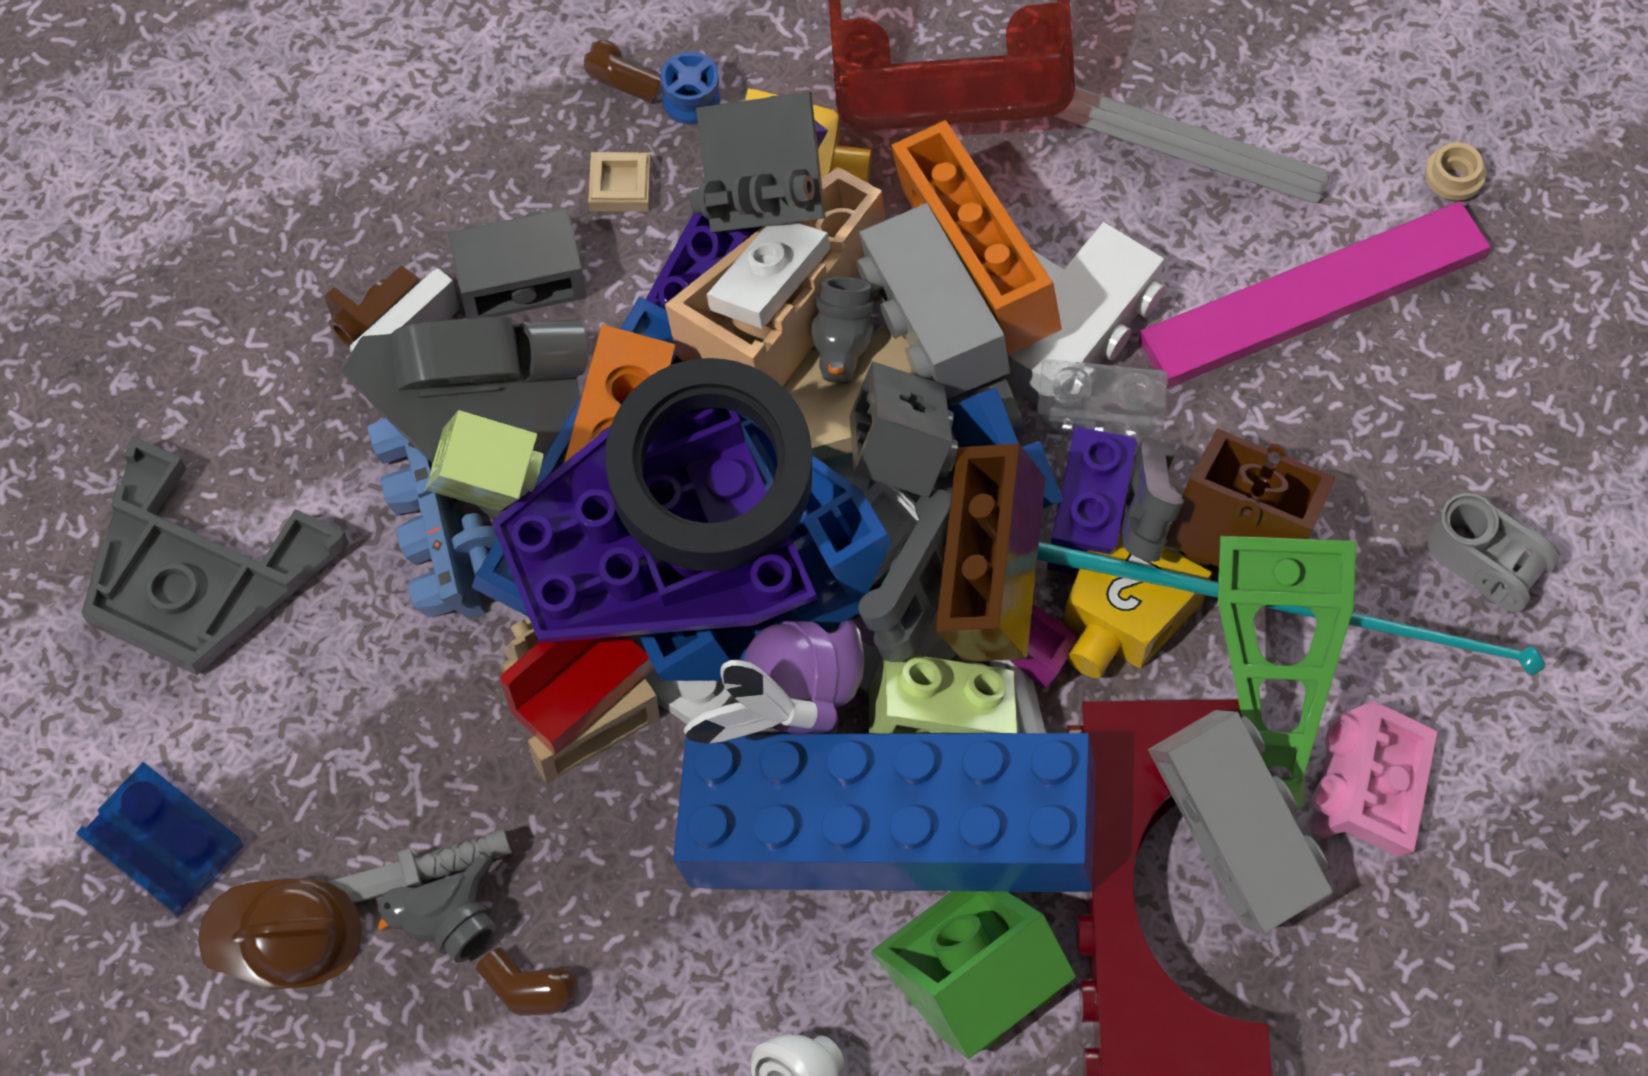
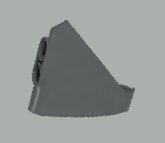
[340,317,588,520]

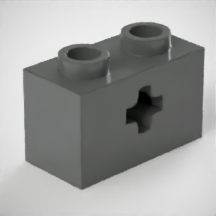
[849,361,958,498]

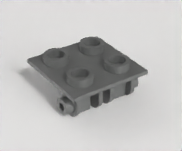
[690,92,826,232]

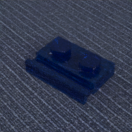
[76,762,244,918]

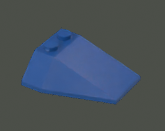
[639,413,892,681]

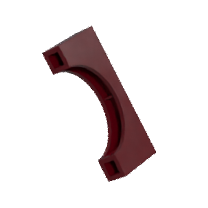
[1067,700,1272,1076]

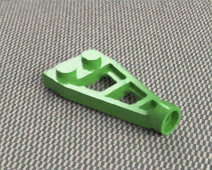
[1218,536,1356,807]

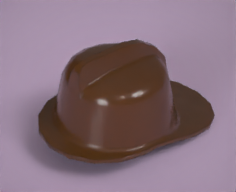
[198,878,362,990]

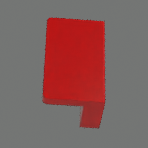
[500,636,653,755]

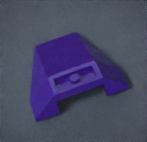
[492,408,817,643]

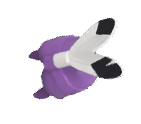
[684,620,876,744]

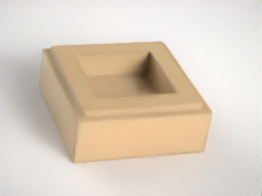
[588,152,651,212]

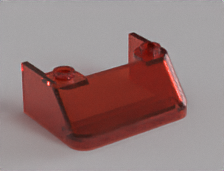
[828,0,1075,132]

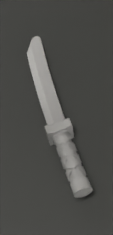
[328,828,512,904]

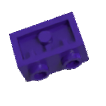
[1047,426,1137,574]

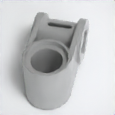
[1428,493,1559,612]

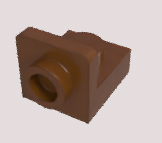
[324,265,420,347]

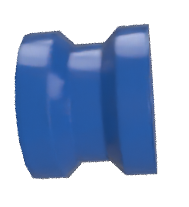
[660,51,721,125]

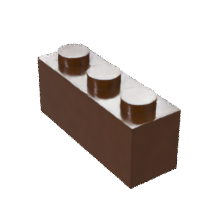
[936,443,1046,661]

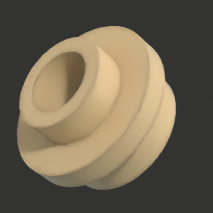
[1425,142,1486,201]

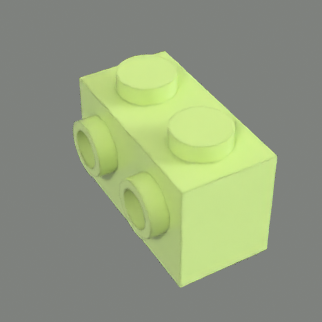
[869,653,1017,734]

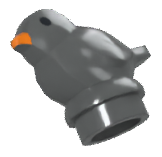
[811,277,874,383]
[378,852,497,963]

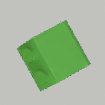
[871,891,1076,1060]

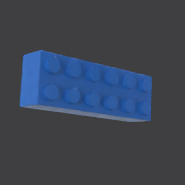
[673,733,1096,892]

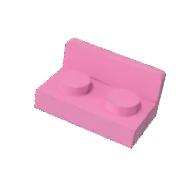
[1311,701,1438,857]

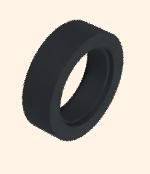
[605,358,812,571]

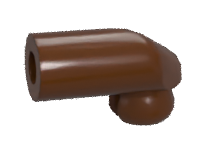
[584,40,661,103]
[476,947,579,1016]

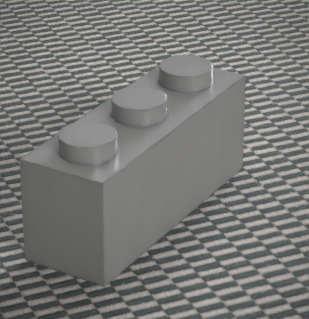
[856,203,1010,400]
[1148,710,1333,933]

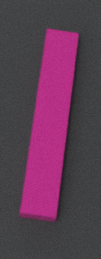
[1138,201,1491,389]

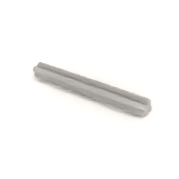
[1044,81,1329,203]

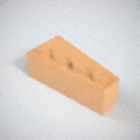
[665,167,886,386]

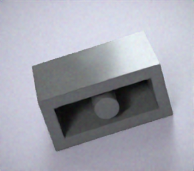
[448,208,586,319]

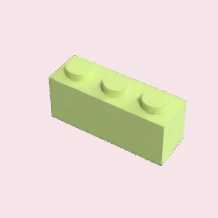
[425,410,543,511]

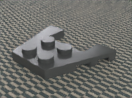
[81,436,349,675]

